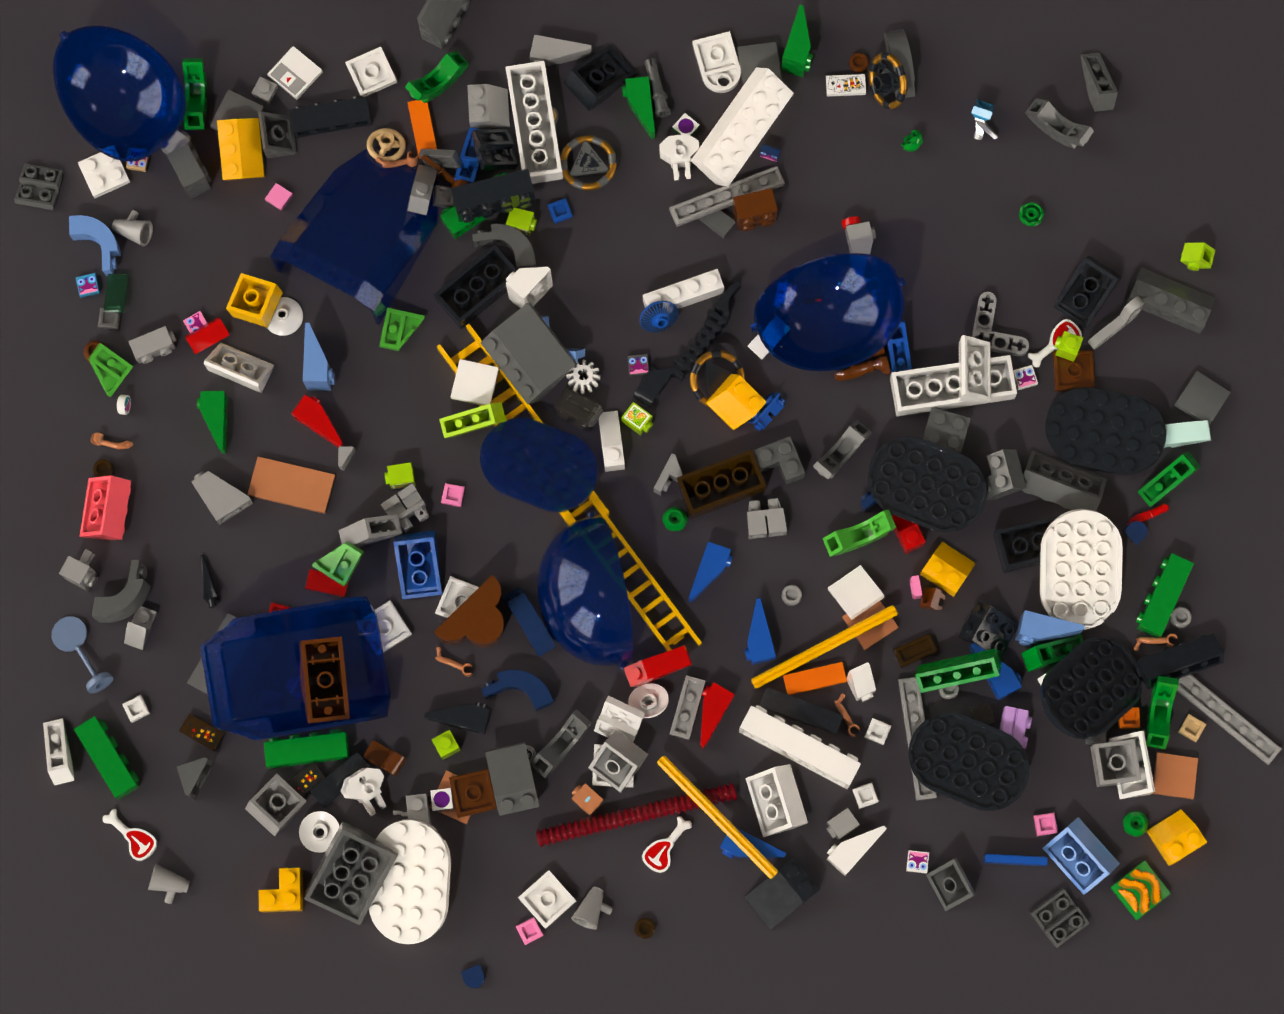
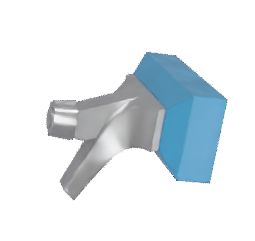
[971,99,998,140]

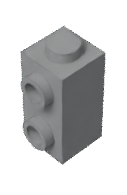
[129,326,177,364]

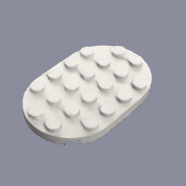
[1040,509,1123,630]
[369,819,451,944]

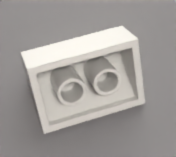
[506,267,553,308]
[746,764,808,837]

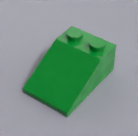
[781,4,813,77]

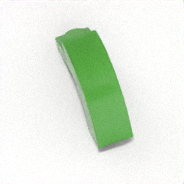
[822,510,896,557]

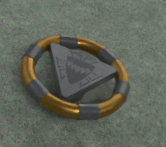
[560,135,617,190]

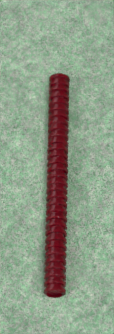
[536,782,737,847]

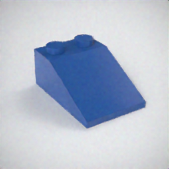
[393,530,443,600]

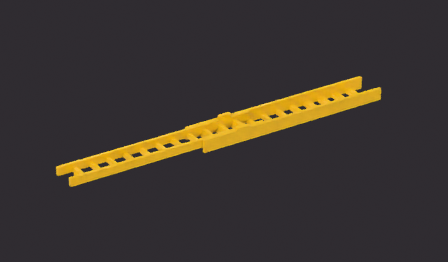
[437,324,702,651]

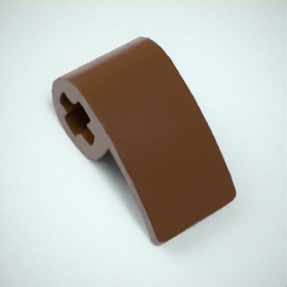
[363,740,406,777]

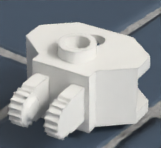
[659,134,699,180]
[341,768,386,816]

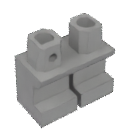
[381,483,429,533]
[747,498,787,539]

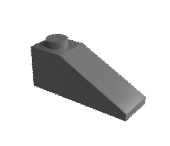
[1080,53,1118,112]

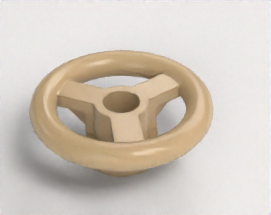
[367,128,406,162]

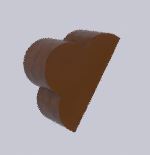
[434,575,504,648]
[300,636,350,723]

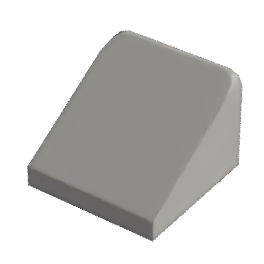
[338,446,356,470]

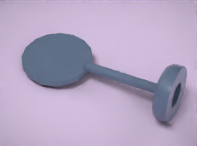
[51,616,113,694]

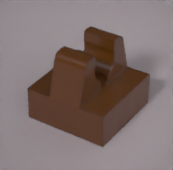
[919,588,946,610]

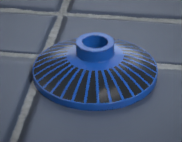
[640,301,678,332]

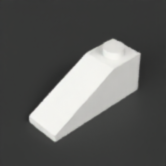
[598,411,625,472]
[846,662,876,702]
[43,718,74,785]
[826,826,887,876]

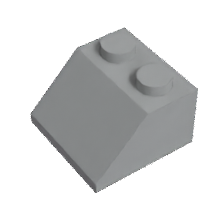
[467,84,510,129]
[588,730,649,793]
[1090,739,1141,788]
[245,774,307,836]

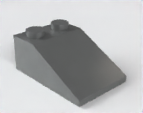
[485,742,539,816]

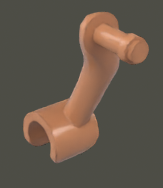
[376,151,419,168]
[91,433,133,449]
[1133,634,1178,651]
[435,647,473,677]
[835,693,860,737]

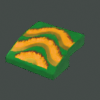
[1110,861,1171,920]

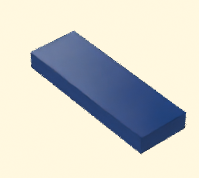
[983,854,1048,866]

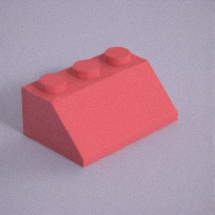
[79,475,131,541]

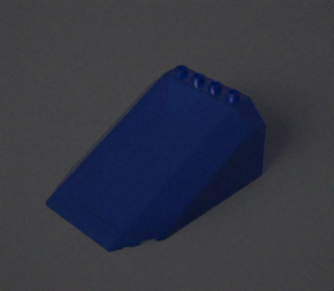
[270,148,439,325]
[200,596,391,740]

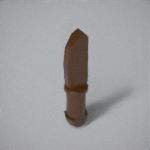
[421,154,455,184]

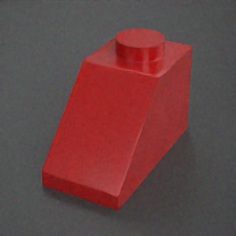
[892,515,926,554]

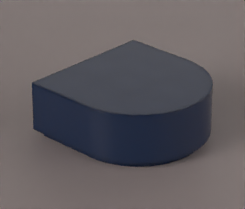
[1122,521,1147,545]
[461,964,485,989]

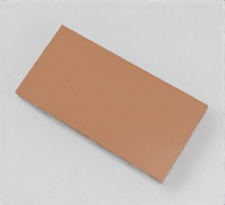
[247,457,336,514]

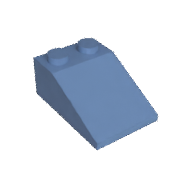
[303,323,335,391]
[1015,610,1085,647]

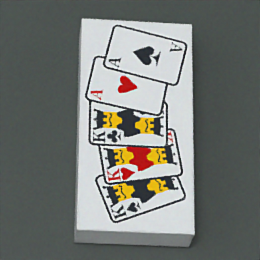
[826,74,866,97]

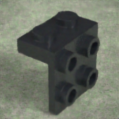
[959,602,1018,658]

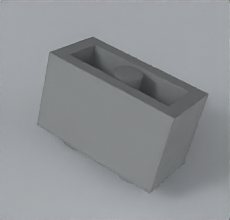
[59,549,98,591]
[393,794,431,825]

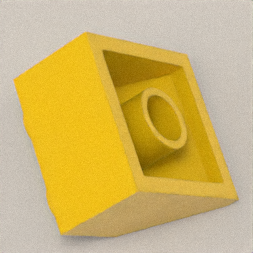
[706,374,766,430]
[920,541,976,597]
[1146,810,1207,866]

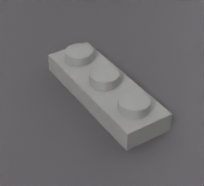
[670,675,706,740]

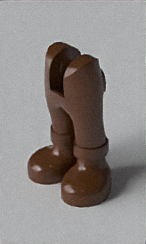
[830,339,891,381]

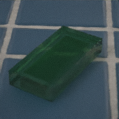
[104,274,129,313]

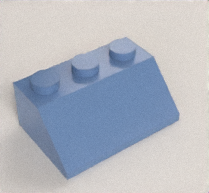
[1042,817,1120,895]

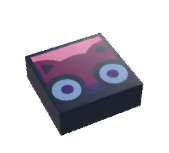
[759,144,781,163]

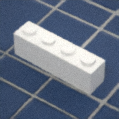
[643,269,724,309]

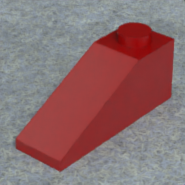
[291,395,344,448]
[624,646,692,687]
[700,682,735,749]

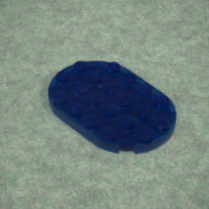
[480,418,598,513]

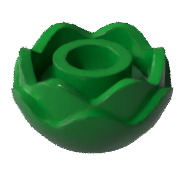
[901,130,923,152]
[1019,202,1044,227]
[662,507,688,531]
[1123,811,1149,837]

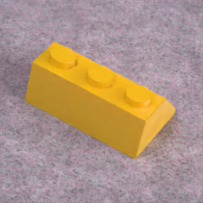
[217,118,265,180]

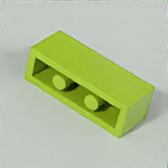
[439,402,506,438]

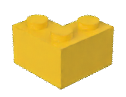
[259,868,303,912]

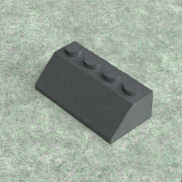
[1126,267,1215,334]
[1022,450,1107,511]

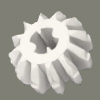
[566,360,600,394]

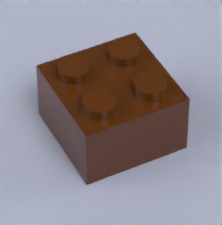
[732,188,778,232]

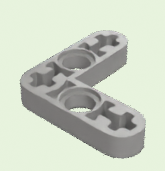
[972,292,1029,356]
[1088,296,1144,350]

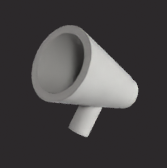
[112,210,153,247]
[148,863,190,904]
[571,887,613,930]

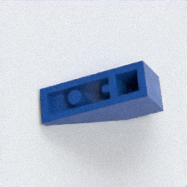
[881,317,912,373]
[688,542,733,603]
[744,598,776,665]
[969,643,1022,701]
[720,828,786,859]

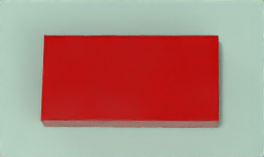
[185,317,230,355]
[305,569,349,598]

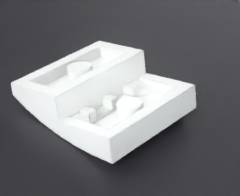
[594,696,645,742]

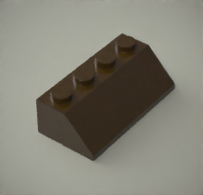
[677,450,766,519]

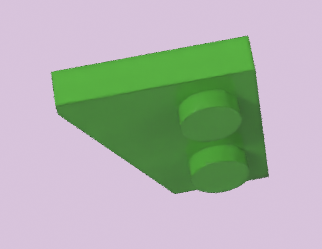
[379,308,425,351]
[88,343,133,397]
[312,541,364,586]

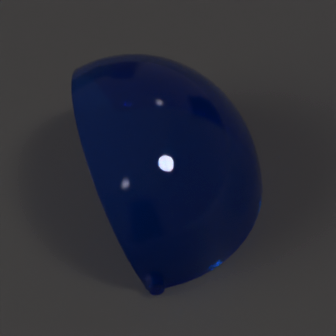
[53,26,186,162]
[750,253,906,372]
[537,511,633,670]

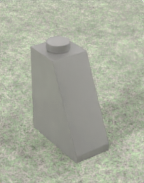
[191,471,253,525]
[339,514,402,548]

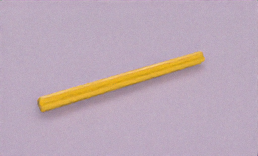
[751,605,898,688]
[657,756,778,879]

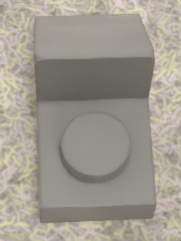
[654,453,682,496]
[124,606,158,650]

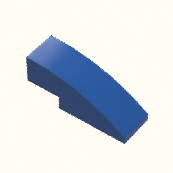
[454,127,480,183]

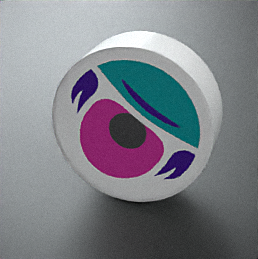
[117,394,131,415]

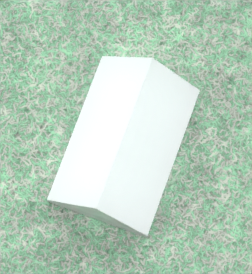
[959,335,991,402]
[204,342,274,393]
[1109,731,1155,799]

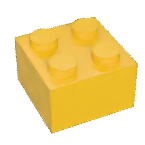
[226,273,283,328]

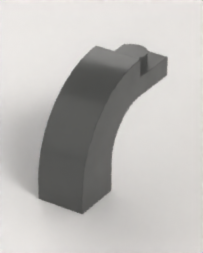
[884,29,915,98]
[1025,98,1094,149]
[472,224,536,270]
[813,419,872,479]
[92,560,151,623]
[530,709,592,778]

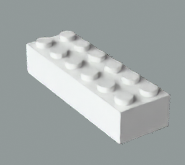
[506,61,563,184]
[691,67,794,187]
[890,355,1017,417]
[739,705,861,789]

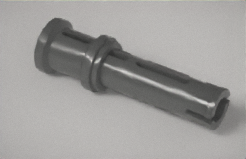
[644,58,671,118]

